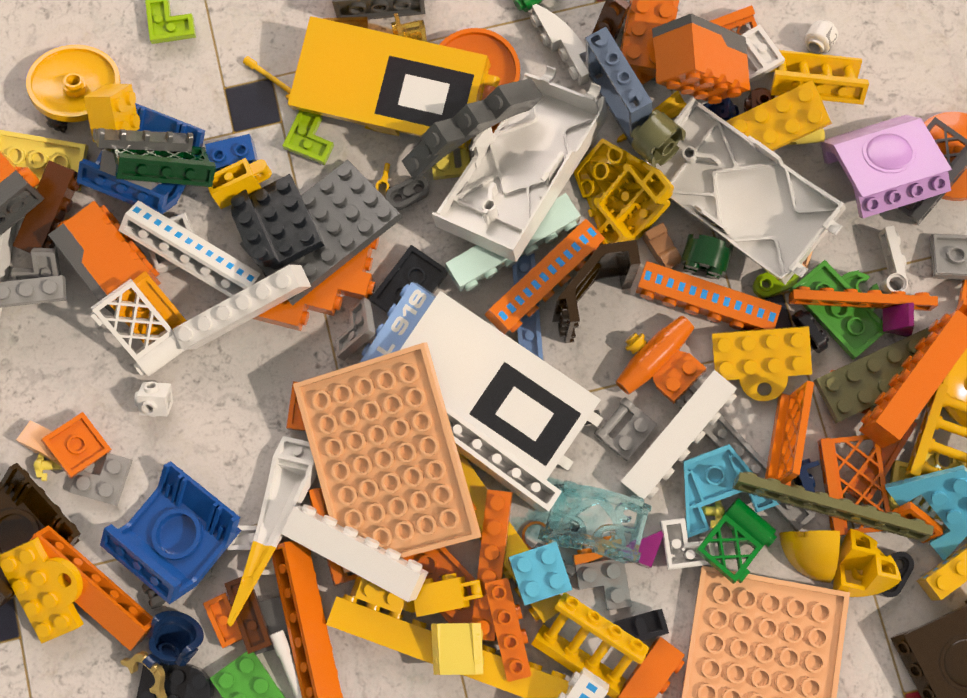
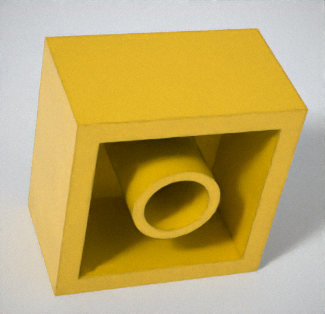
[84,84,140,142]

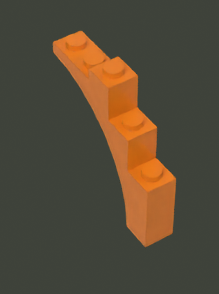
[253,237,379,331]

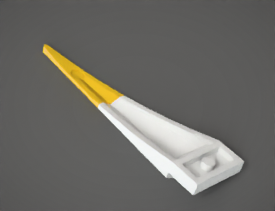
[617,24,785,143]
[227,436,318,627]

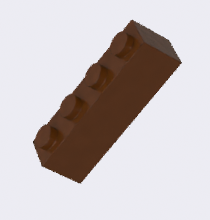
[13,160,81,253]

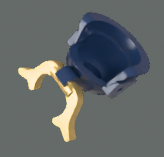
[120,611,204,698]

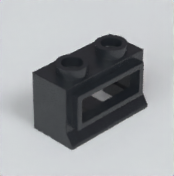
[612,609,669,641]

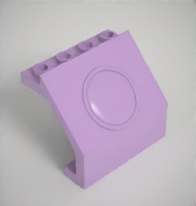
[821,115,952,218]

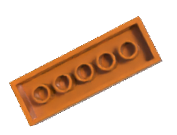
[859,310,967,448]

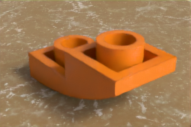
[572,536,622,566]

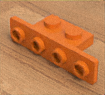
[484,578,531,682]

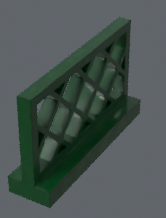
[112,146,216,187]

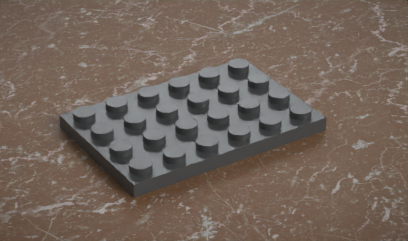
[240,159,402,306]

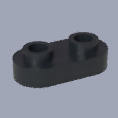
[791,310,829,353]
[879,552,914,598]

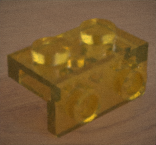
[391,13,427,42]

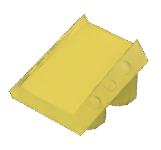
[431,623,484,675]

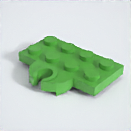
[789,260,885,360]
[210,651,286,698]

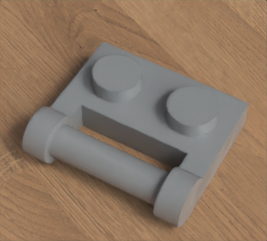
[594,397,657,461]

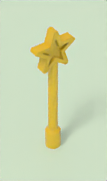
[243,56,292,100]

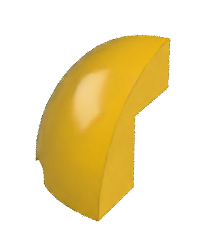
[833,528,901,597]
[779,530,840,583]

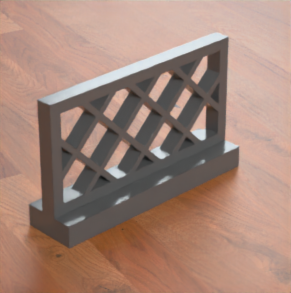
[898,117,967,225]

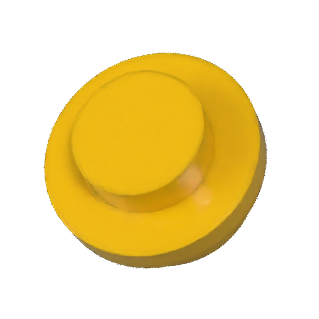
[625,333,647,354]

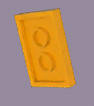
[110,271,187,343]

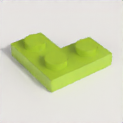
[145,0,196,44]
[282,110,334,165]

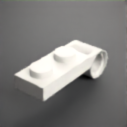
[878,226,908,294]

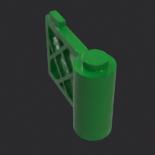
[695,498,777,584]

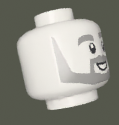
[804,20,838,54]

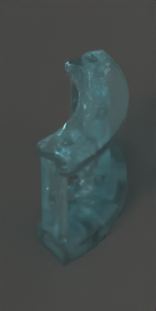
[538,481,652,563]

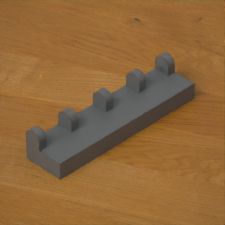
[92,128,194,152]

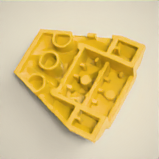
[573,138,674,244]

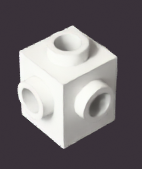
[134,381,173,417]

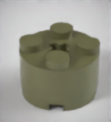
[631,110,686,167]

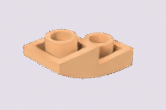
[16,421,59,465]

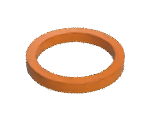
[522,521,552,550]

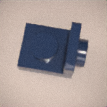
[703,97,739,121]
[794,458,820,493]

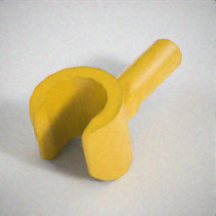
[376,163,390,193]

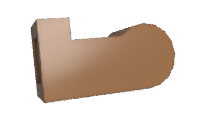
[642,223,681,269]

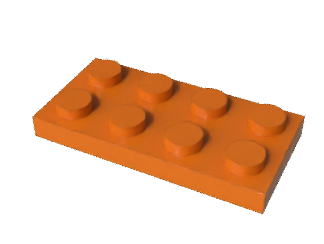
[403,547,476,623]

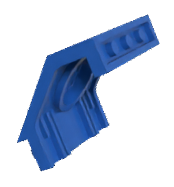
[77,103,206,215]
[100,461,242,605]

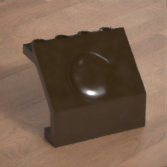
[552,240,641,343]
[0,463,81,607]
[891,600,967,698]

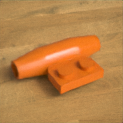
[615,316,707,404]

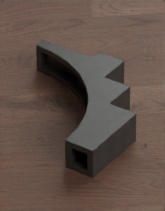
[402,78,543,180]

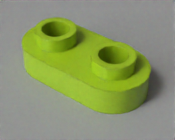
[752,272,799,298]

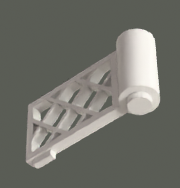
[90,279,185,377]

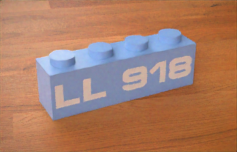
[360,282,436,362]

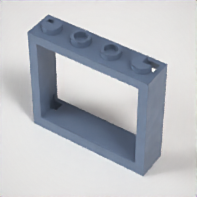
[585,27,652,146]

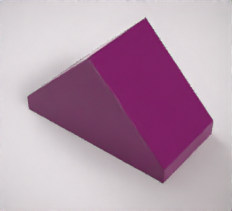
[882,303,914,337]
[615,530,663,568]

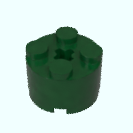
[681,234,734,279]

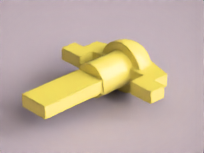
[33,453,63,481]
[702,500,725,528]

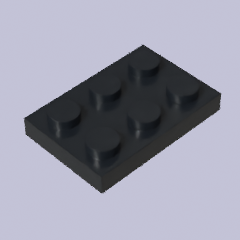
[370,245,448,313]

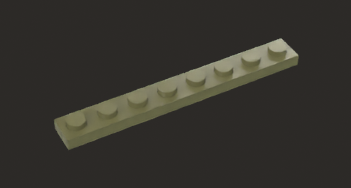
[732,472,934,542]

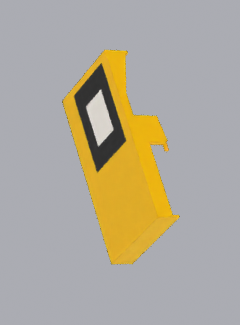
[287,16,500,151]

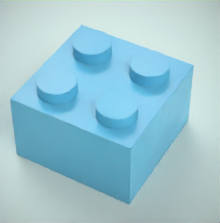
[508,542,573,606]

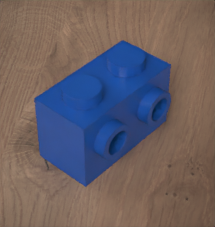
[205,134,258,172]

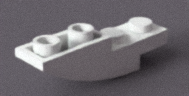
[530,4,589,86]

